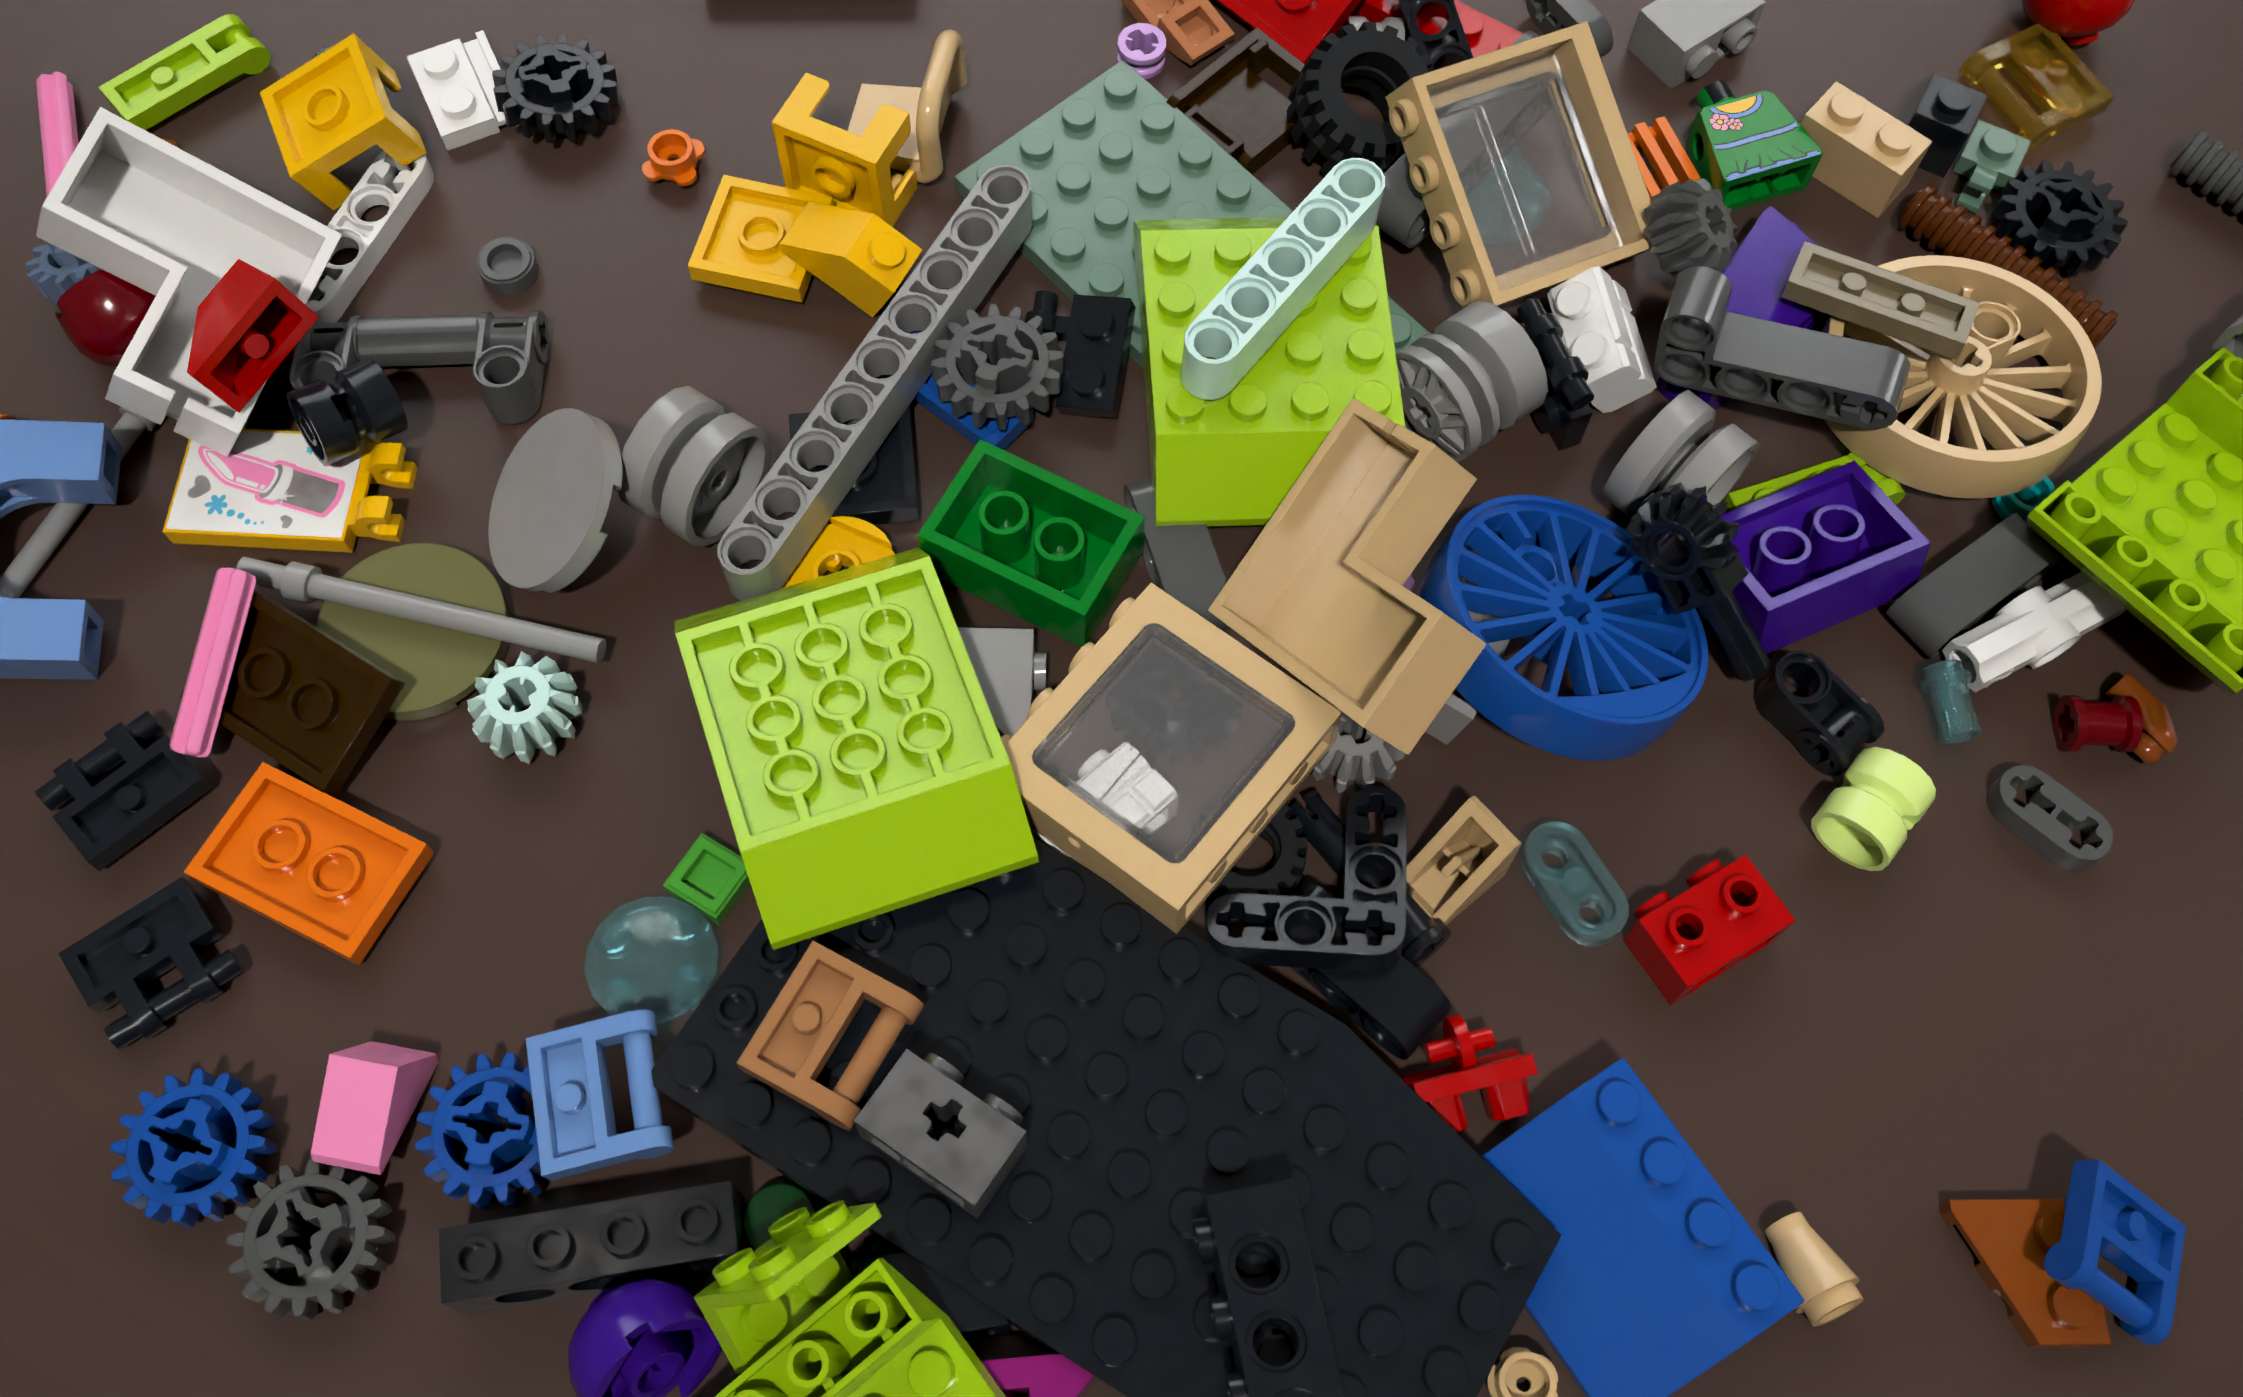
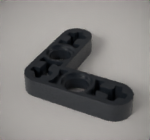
[1205,786,1407,972]

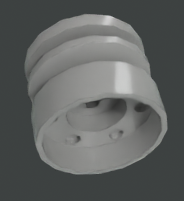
[1396,301,1548,463]

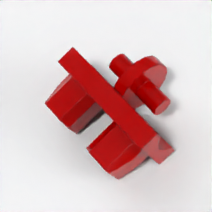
[1400,1014,1538,1133]

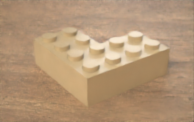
[1208,398,1487,755]

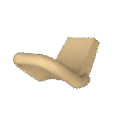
[847,29,967,184]

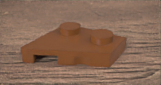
[1939,1199,2111,1348]

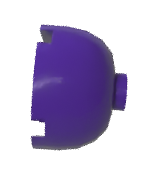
[568,1278,722,1397]

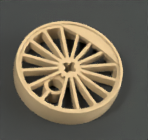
[1821,255,2102,499]

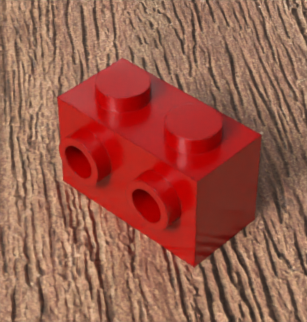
[1623,854,1795,1006]

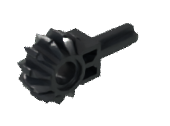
[1626,482,1771,682]

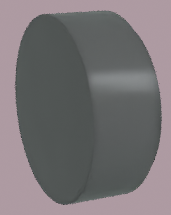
[476,236,539,296]

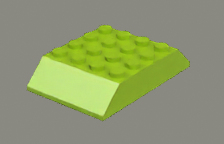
[1133,217,1406,527]

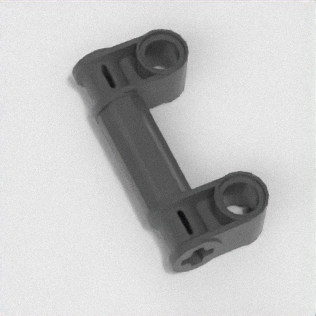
[289,310,550,425]

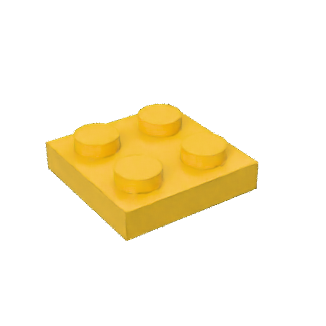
[688,175,834,303]

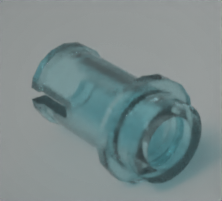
[1919,660,1983,745]

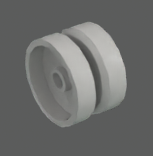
[617,386,772,548]
[1602,390,1761,542]

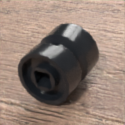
[286,358,408,466]

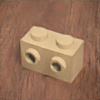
[1800,81,1932,218]

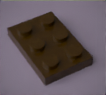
[180,590,405,794]

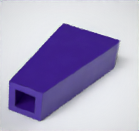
[1655,206,1829,410]

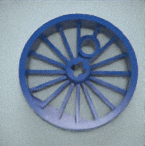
[1419,495,1708,761]

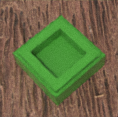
[662,833,750,926]

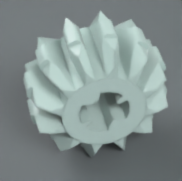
[467,651,583,765]

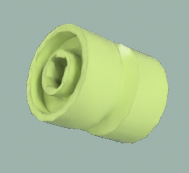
[1811,747,1936,871]

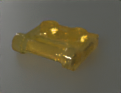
[1959,23,2114,151]

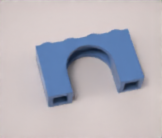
[0,419,122,680]

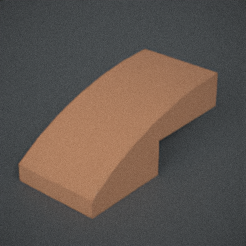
[1120,0,1235,66]

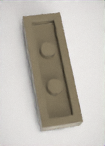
[1781,241,1980,360]

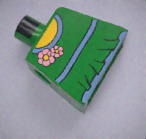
[1686,80,1823,211]

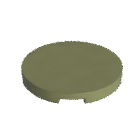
[316,543,511,721]

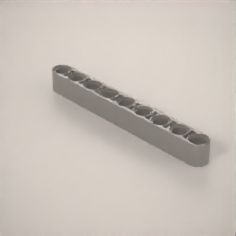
[717,165,1033,601]

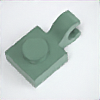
[1952,119,2031,214]

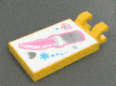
[162,429,418,553]

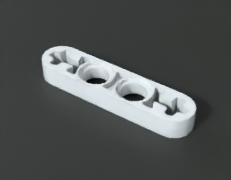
[306,150,434,323]

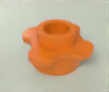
[642,129,705,186]

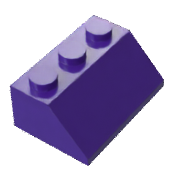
[1722,461,1931,654]

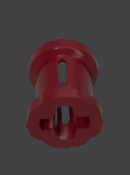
[2053,695,2143,752]

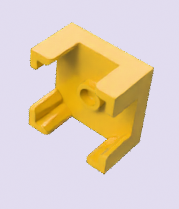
[260,33,427,211]
[772,73,918,227]

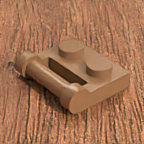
[737,941,924,1131]

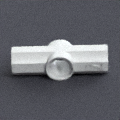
[1942,571,2126,693]

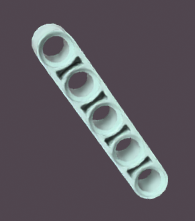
[1180,158,1385,400]

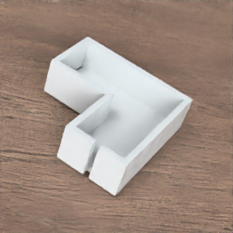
[36,107,342,457]

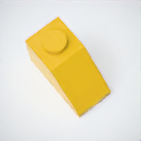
[777,201,923,318]

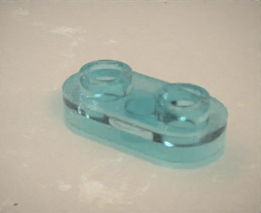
[1520,821,1629,947]

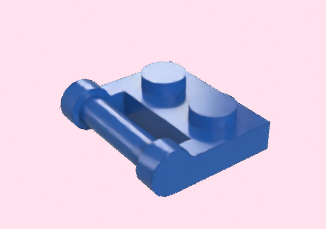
[2044,1159,2186,1346]

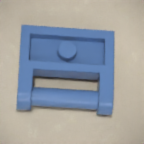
[525,1010,674,1181]

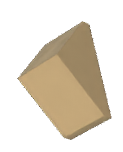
[1406,795,1522,925]

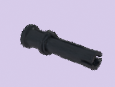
[1289,790,1452,967]

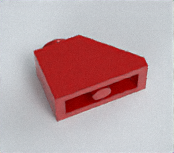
[187,259,319,413]

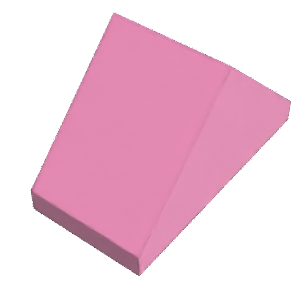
[310,1041,439,1175]

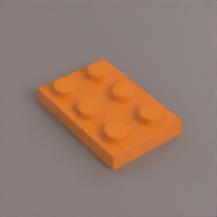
[184,762,434,966]

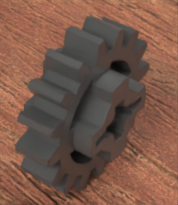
[931,304,1063,431]
[226,1158,395,1321]

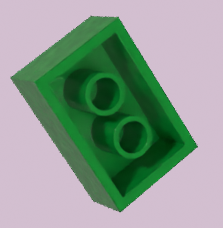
[917,439,1145,647]

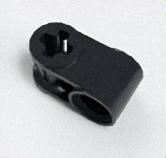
[1754,651,1885,777]

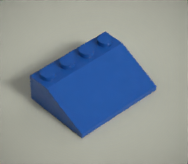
[1482,1057,1805,1397]

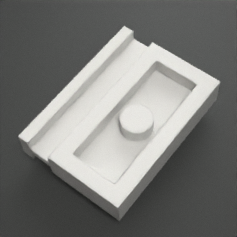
[406,30,521,151]

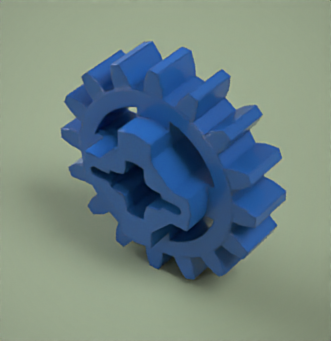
[415,1052,543,1210]
[109,1069,277,1228]

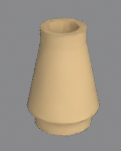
[1764,1212,1864,1327]

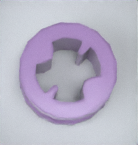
[1117,23,1166,79]

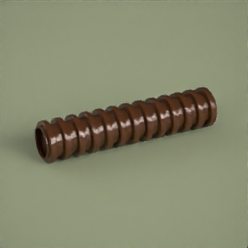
[1898,184,2118,349]

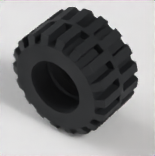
[1286,22,1441,175]

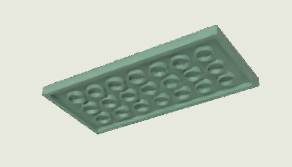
[954,60,1430,370]

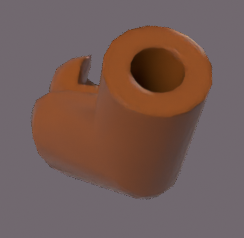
[2105,672,2178,765]

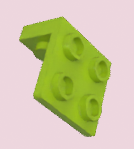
[694,1200,882,1374]

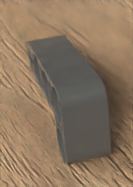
[1654,266,1910,429]

